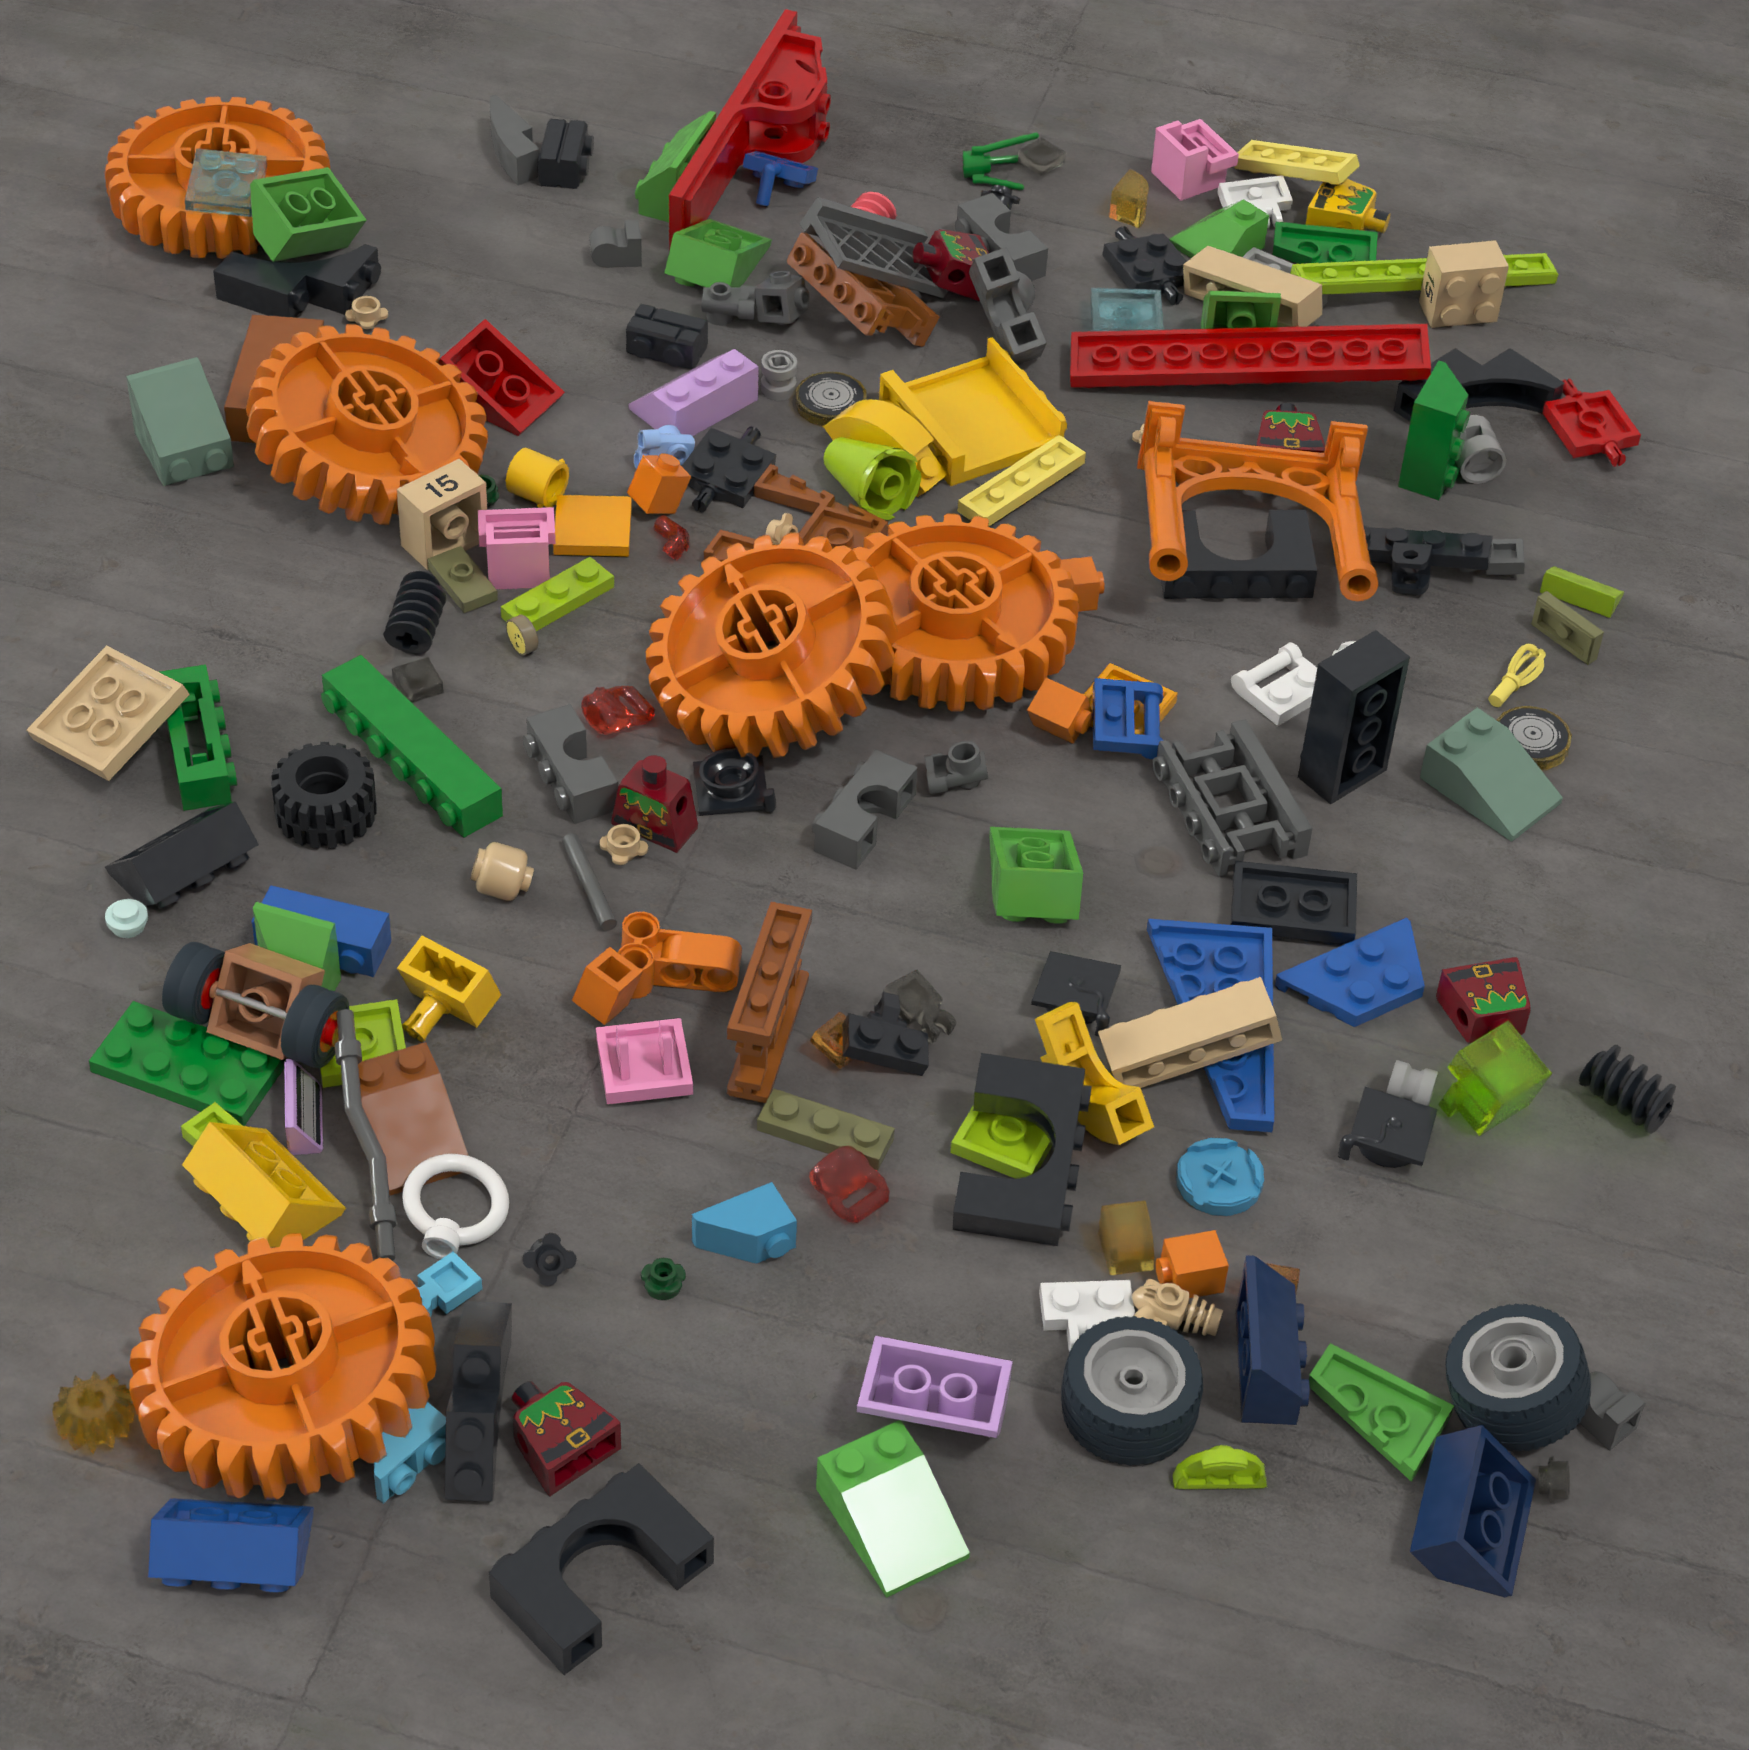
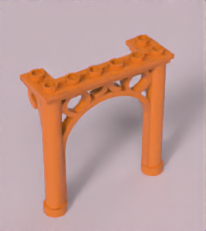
[1137,401,1378,601]

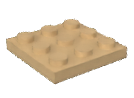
[26,645,190,781]

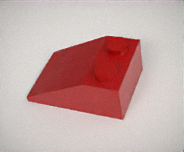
[438,319,565,436]

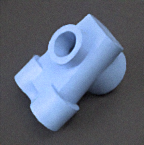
[634,425,695,470]

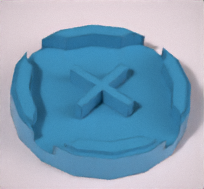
[1176,1138,1264,1216]

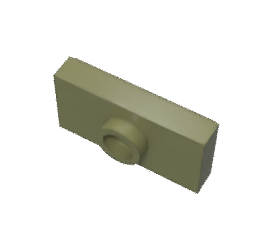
[427,546,498,613]
[1531,591,1604,665]

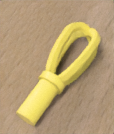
[1488,644,1546,707]

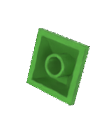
[1169,199,1269,258]
[1201,291,1281,329]
[253,902,341,991]

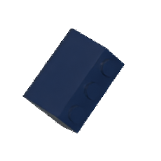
[1235,1255,1309,1425]
[1410,1425,1536,1598]

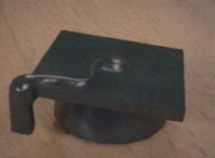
[693,748,776,816]
[1031,951,1121,1037]
[1338,1087,1438,1168]

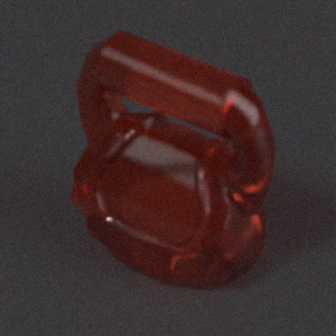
[581,686,655,735]
[809,1145,890,1223]

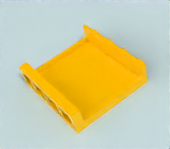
[879,337,1067,487]

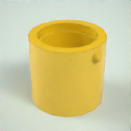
[506,447,569,508]

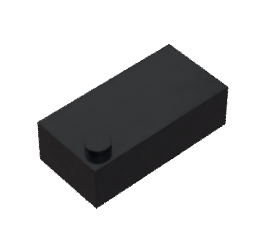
[1298,630,1410,805]

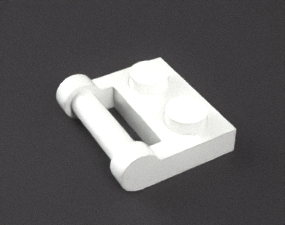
[1231,642,1317,726]

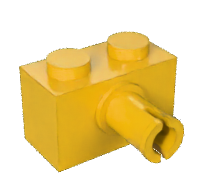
[397,936,501,1042]

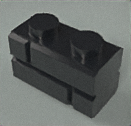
[538,118,594,189]
[626,304,708,370]

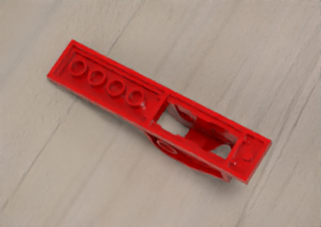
[669,9,831,251]

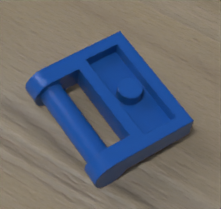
[1093,678,1163,759]

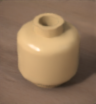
[470,842,534,901]

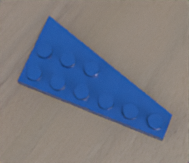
[1146,919,1274,1132]

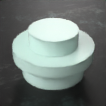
[105,899,148,938]

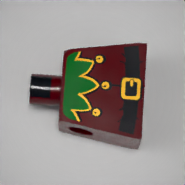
[912,229,989,301]
[1256,403,1325,453]
[611,755,698,853]
[1436,957,1531,1054]
[511,1381,621,1496]

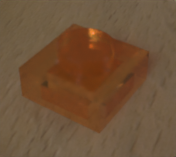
[810,1012,853,1069]

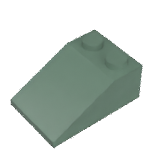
[1420,707,1563,842]

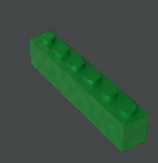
[321,655,503,838]

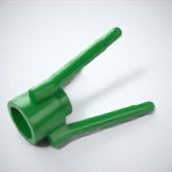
[963,132,1039,190]

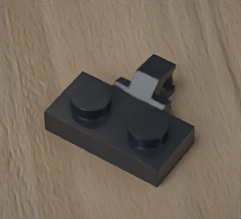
[842,992,929,1076]

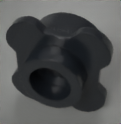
[981,185,1020,211]
[522,1233,577,1286]

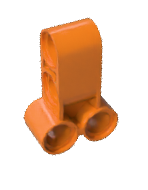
[618,911,742,999]

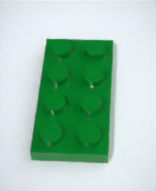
[89,1001,286,1126]

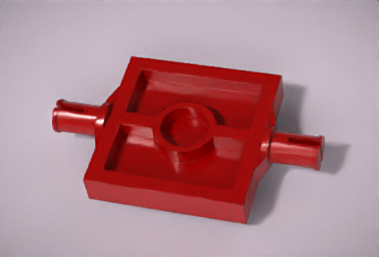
[1543,378,1641,467]

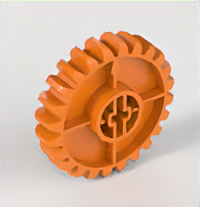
[105,96,330,258]
[246,324,488,525]
[852,513,1079,712]
[646,533,898,758]
[129,1233,437,1500]

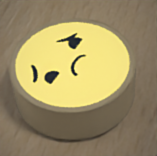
[506,615,539,656]

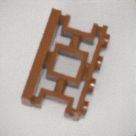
[787,232,940,347]
[727,902,812,1103]

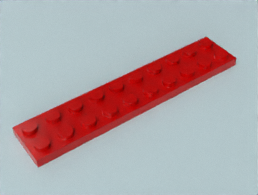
[1070,324,1431,388]

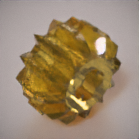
[52,1370,135,1454]

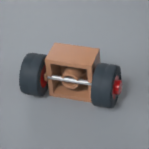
[162,942,350,1068]

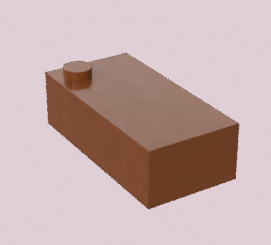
[224,315,324,443]

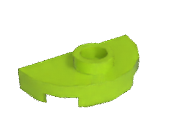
[1172,1445,1267,1489]

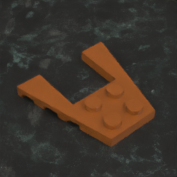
[704,464,888,562]

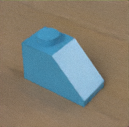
[692,1182,797,1264]

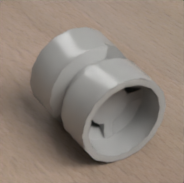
[1455,415,1506,484]

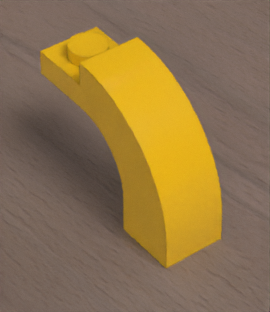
[823,399,948,497]
[1035,1002,1154,1145]

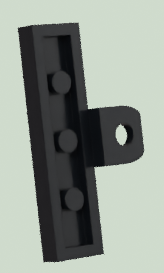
[1364,526,1493,595]

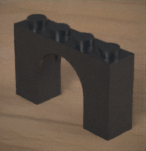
[1161,510,1318,599]
[953,1053,1092,1246]
[489,1463,714,1675]

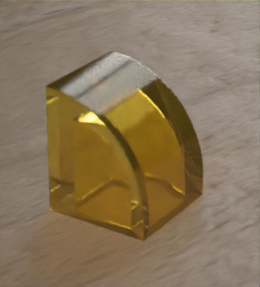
[1109,169,1149,228]
[1098,1200,1154,1275]

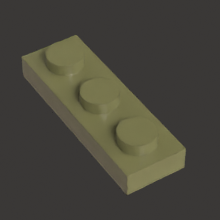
[757,1089,895,1170]

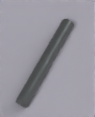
[562,833,617,931]

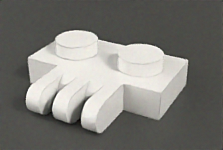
[1217,175,1293,228]
[1039,1280,1135,1352]

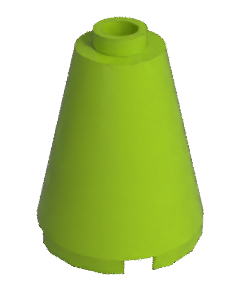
[824,437,921,520]

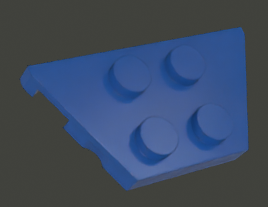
[1275,918,1425,1027]

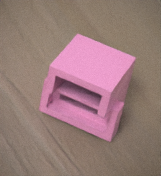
[1151,119,1239,201]
[478,507,556,589]

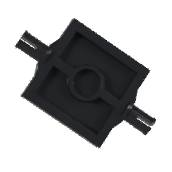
[1102,226,1187,305]
[682,426,777,513]

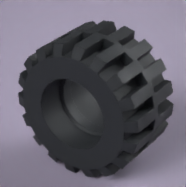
[271,742,377,849]

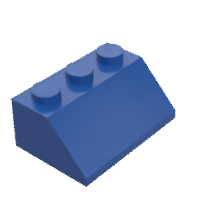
[148,1498,314,1592]

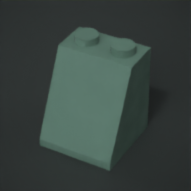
[126,357,234,486]

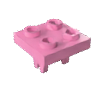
[596,1018,693,1104]

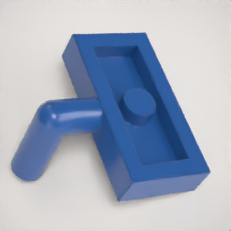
[743,151,818,206]

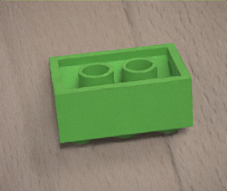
[635,111,716,222]
[250,167,367,262]

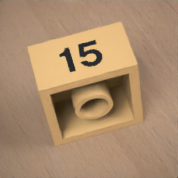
[1419,240,1509,328]
[397,459,487,570]

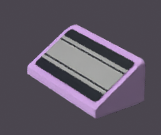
[285,1059,323,1155]

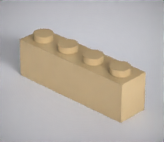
[1183,246,1322,327]
[1098,977,1282,1088]

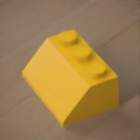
[182,1122,346,1248]

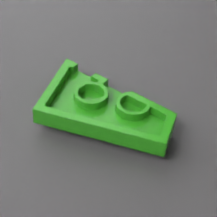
[1308,1343,1454,1482]

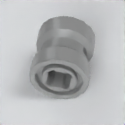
[761,350,797,401]
[1386,1060,1439,1106]

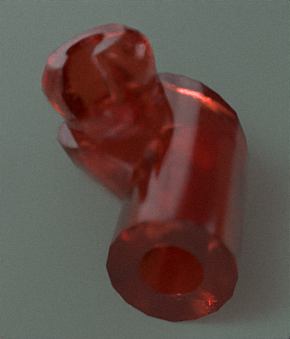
[654,515,690,560]

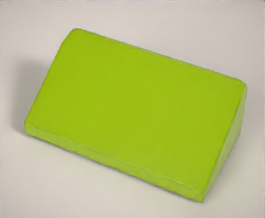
[1540,566,1624,618]

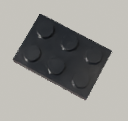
[1230,861,1357,944]

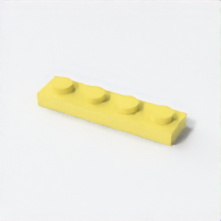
[1234,140,1360,185]
[957,435,1086,527]

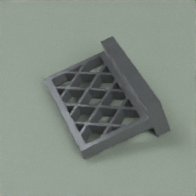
[799,197,949,298]

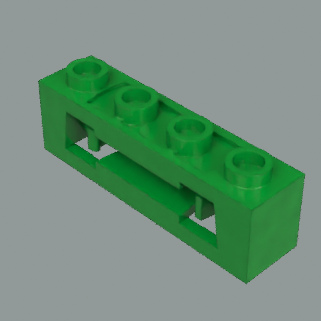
[159,664,237,811]

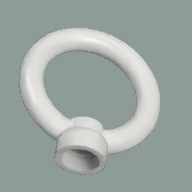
[402,1154,509,1259]

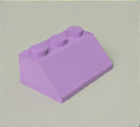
[629,349,758,436]
[857,1336,1013,1438]

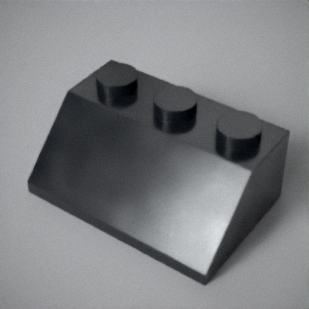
[105,801,259,909]

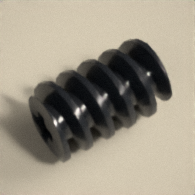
[383,570,447,655]
[1579,1045,1676,1134]

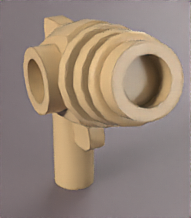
[1132,1279,1224,1336]

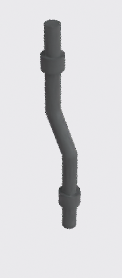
[335,1009,397,1261]

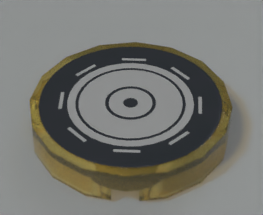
[796,372,867,427]
[1497,706,1572,770]

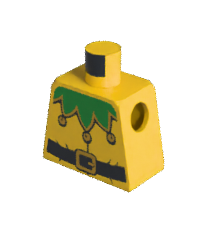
[1305,179,1390,233]

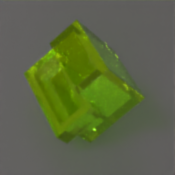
[1438,1021,1552,1136]

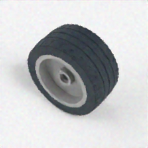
[1445,1303,1591,1451]
[1061,1316,1203,1466]

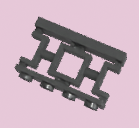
[1153,719,1313,876]

